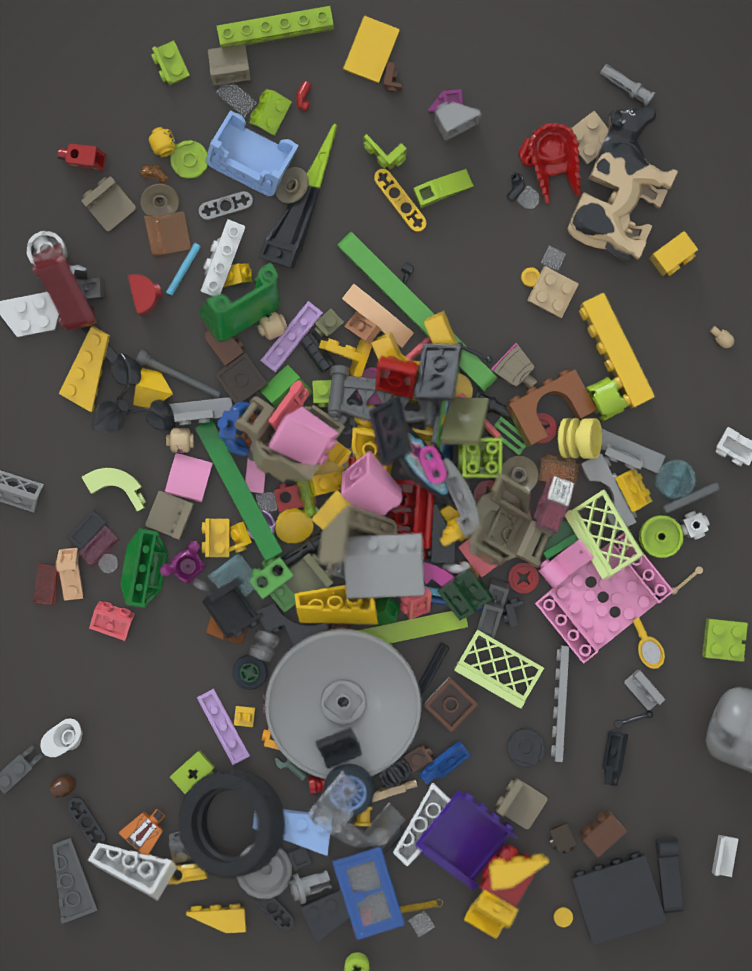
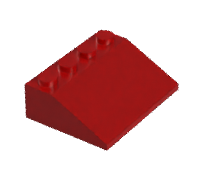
[384,480,427,559]

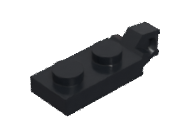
[602,731,628,786]

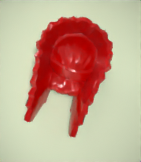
[528,123,581,203]

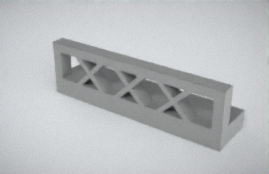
[0,470,44,513]

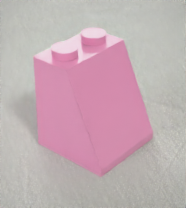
[268,407,339,465]
[341,451,402,516]

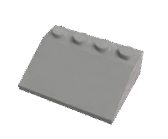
[344,534,425,599]

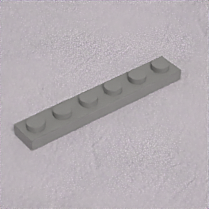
[551,645,569,762]

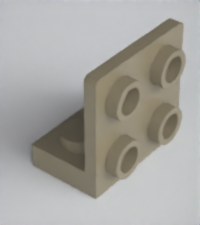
[208,44,251,86]
[145,491,195,540]

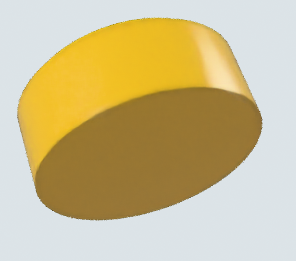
[521,267,540,287]
[553,907,573,927]

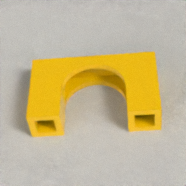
[371,311,462,365]

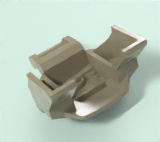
[234,396,345,483]
[468,473,554,568]

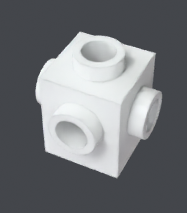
[680,511,710,540]

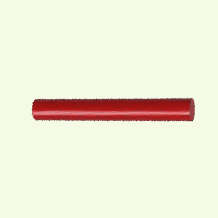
[424,491,434,548]

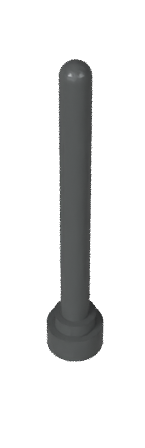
[135,349,221,398]

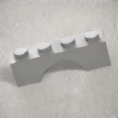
[580,454,637,532]

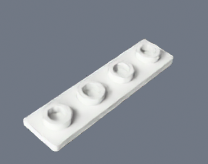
[201,219,245,296]

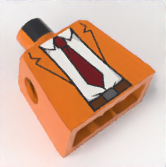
[119,809,165,856]

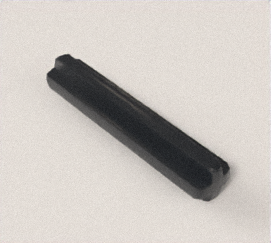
[418,643,449,696]

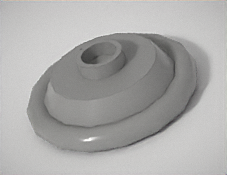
[237,844,292,899]

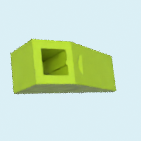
[413,169,474,208]

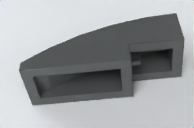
[476,578,510,643]

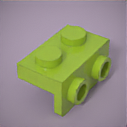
[249,89,292,135]

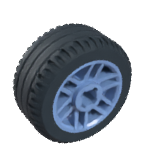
[323,764,375,817]

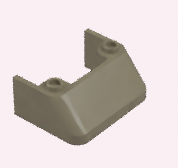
[319,506,398,564]

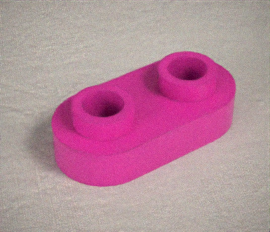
[419,446,446,484]

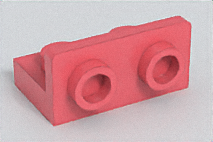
[400,588,432,620]
[89,601,135,641]

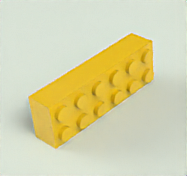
[579,293,655,409]

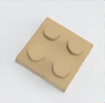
[572,111,609,165]
[527,266,578,318]

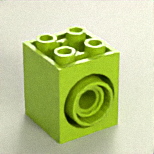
[458,438,502,478]

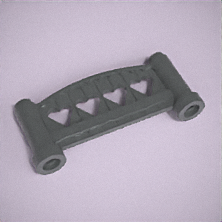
[327,365,437,428]

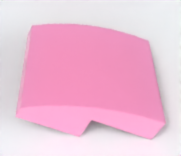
[165,453,213,503]

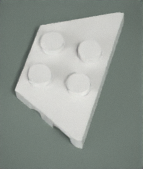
[0,292,59,337]

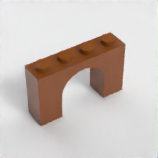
[506,369,597,447]

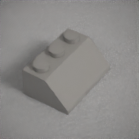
[434,102,481,141]

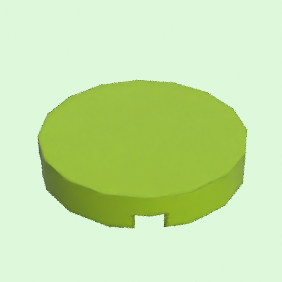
[170,140,208,179]

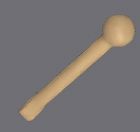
[671,567,703,595]

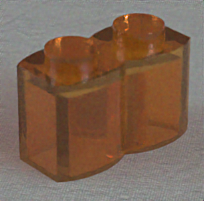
[537,454,580,487]

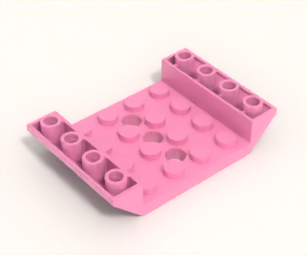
[535,532,674,664]

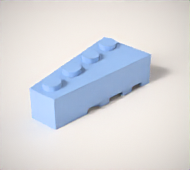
[253,809,332,856]

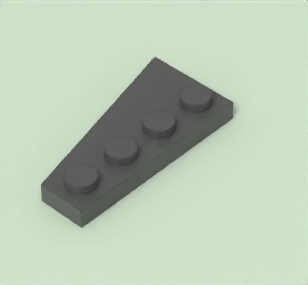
[53,837,98,924]

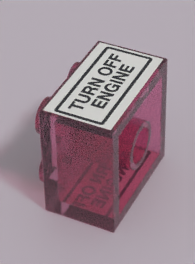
[534,475,575,534]

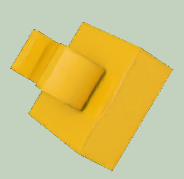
[234,706,255,727]

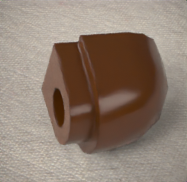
[49,775,76,798]

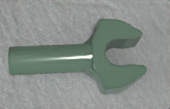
[275,757,307,781]

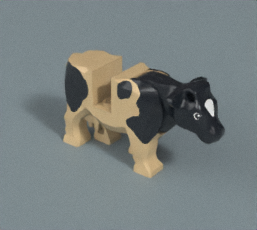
[567,106,678,261]

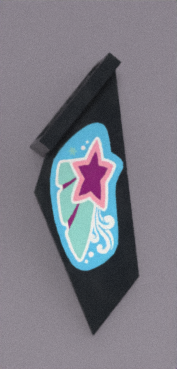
[369,397,458,511]

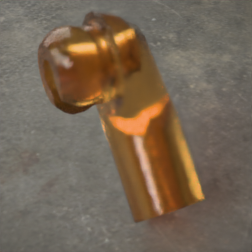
[140,164,169,184]

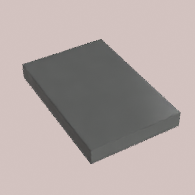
[660,483,720,513]

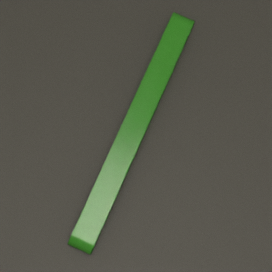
[337,231,498,392]

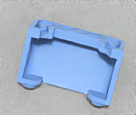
[206,111,299,196]

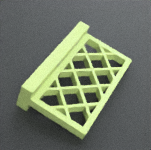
[564,490,644,580]
[454,629,544,709]

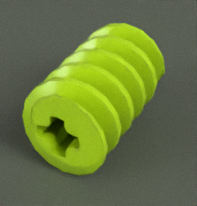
[345,952,369,971]

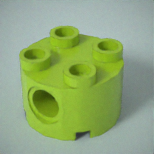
[586,377,628,422]

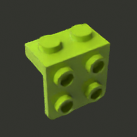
[363,134,407,170]

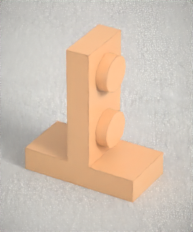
[56,547,84,601]

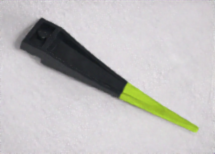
[259,124,337,269]

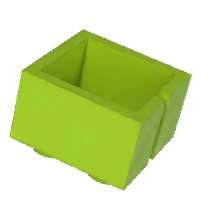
[702,618,748,662]

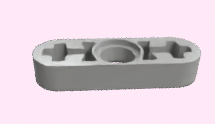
[199,191,253,221]

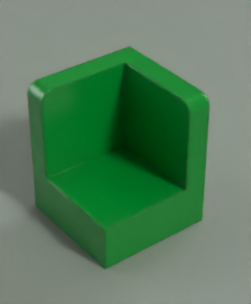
[374,597,400,626]

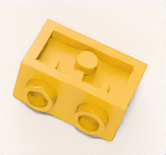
[202,519,230,557]

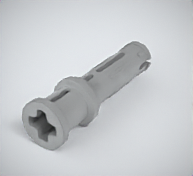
[600,64,655,107]

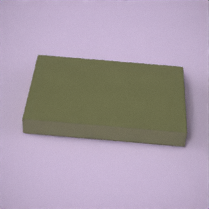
[441,398,489,445]

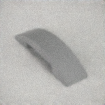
[435,459,479,537]

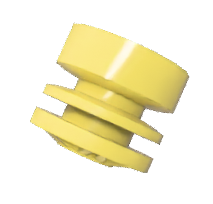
[558,418,602,459]

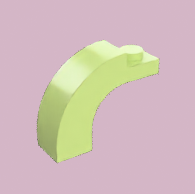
[82,468,146,512]

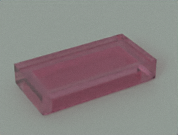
[78,526,119,567]

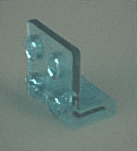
[208,553,261,597]

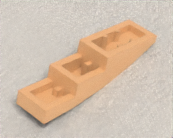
[342,284,414,348]

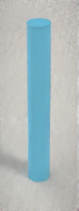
[166,243,201,296]

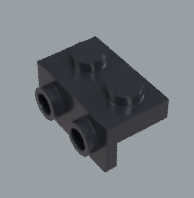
[315,727,362,769]

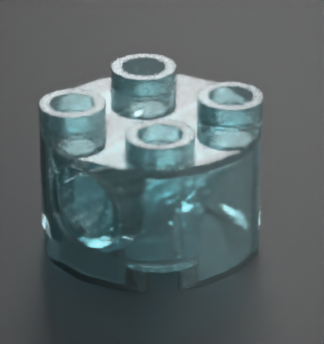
[655,460,696,499]

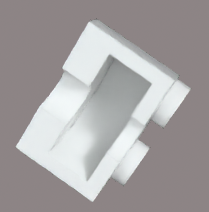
[715,427,752,466]

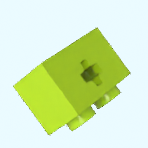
[170,750,215,794]

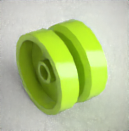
[638,516,683,558]

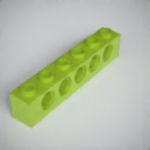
[217,6,334,48]

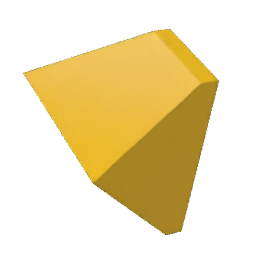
[133,368,173,408]

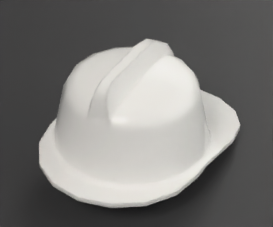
[40,718,83,757]

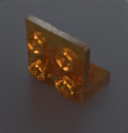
[144,212,191,256]

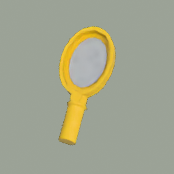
[633,617,665,669]

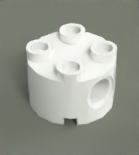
[27,231,68,265]

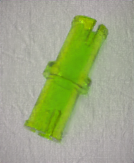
[296,480,317,517]

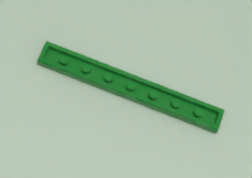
[195,419,283,562]

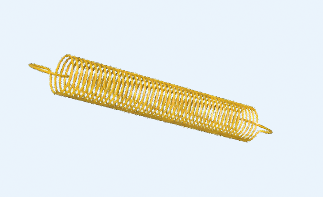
[387,899,443,915]

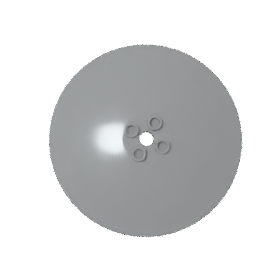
[265,629,421,779]

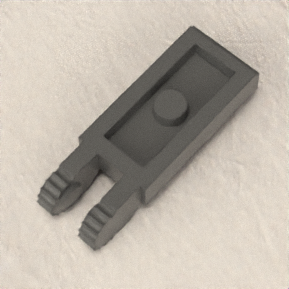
[0,745,43,794]

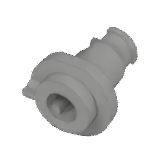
[289,870,332,905]

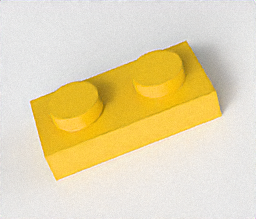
[309,469,344,497]

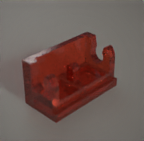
[33,564,59,605]

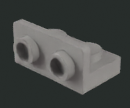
[624,669,665,710]

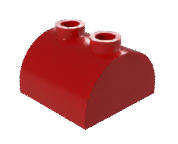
[128,274,163,317]
[375,356,420,399]

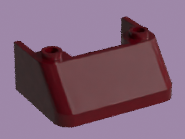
[32,243,97,330]

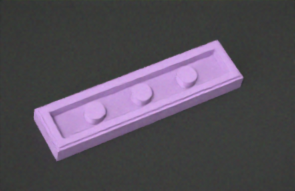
[260,301,323,373]
[197,688,250,765]

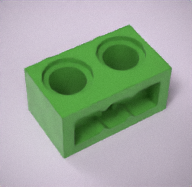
[249,557,294,599]

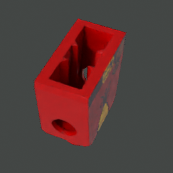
[58,143,106,172]

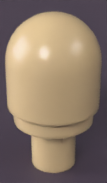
[710,326,734,348]

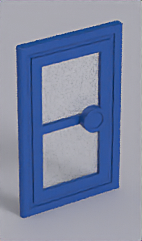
[332,846,405,940]

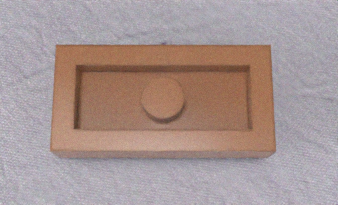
[344,312,381,344]

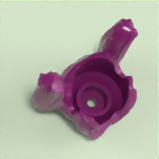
[160,541,205,584]

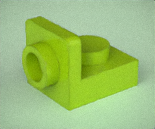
[313,380,331,407]

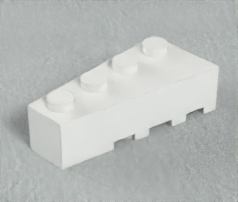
[393,783,451,866]
[88,843,177,900]

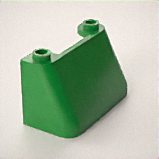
[198,263,280,341]

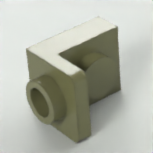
[314,308,344,338]

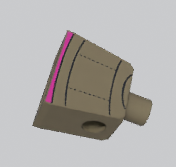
[491,343,537,389]

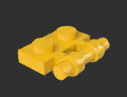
[615,469,652,512]

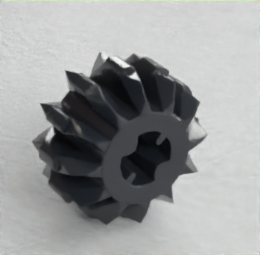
[378,758,412,788]

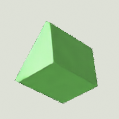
[260,365,313,409]

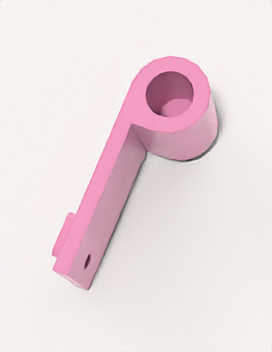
[538,539,594,588]

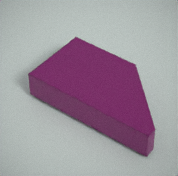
[428,89,463,113]

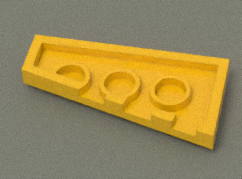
[59,326,110,412]

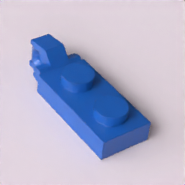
[419,740,471,784]

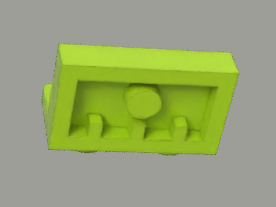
[151,41,190,86]

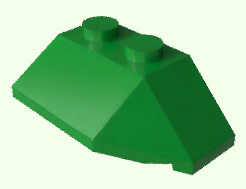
[120,529,168,608]

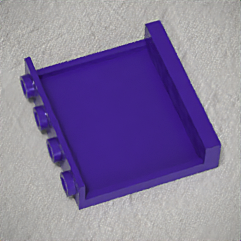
[414,790,518,891]

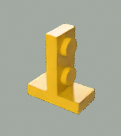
[319,339,372,377]
[440,505,469,546]

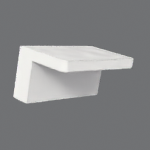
[712,835,738,877]

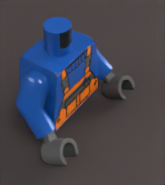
[218,402,262,461]

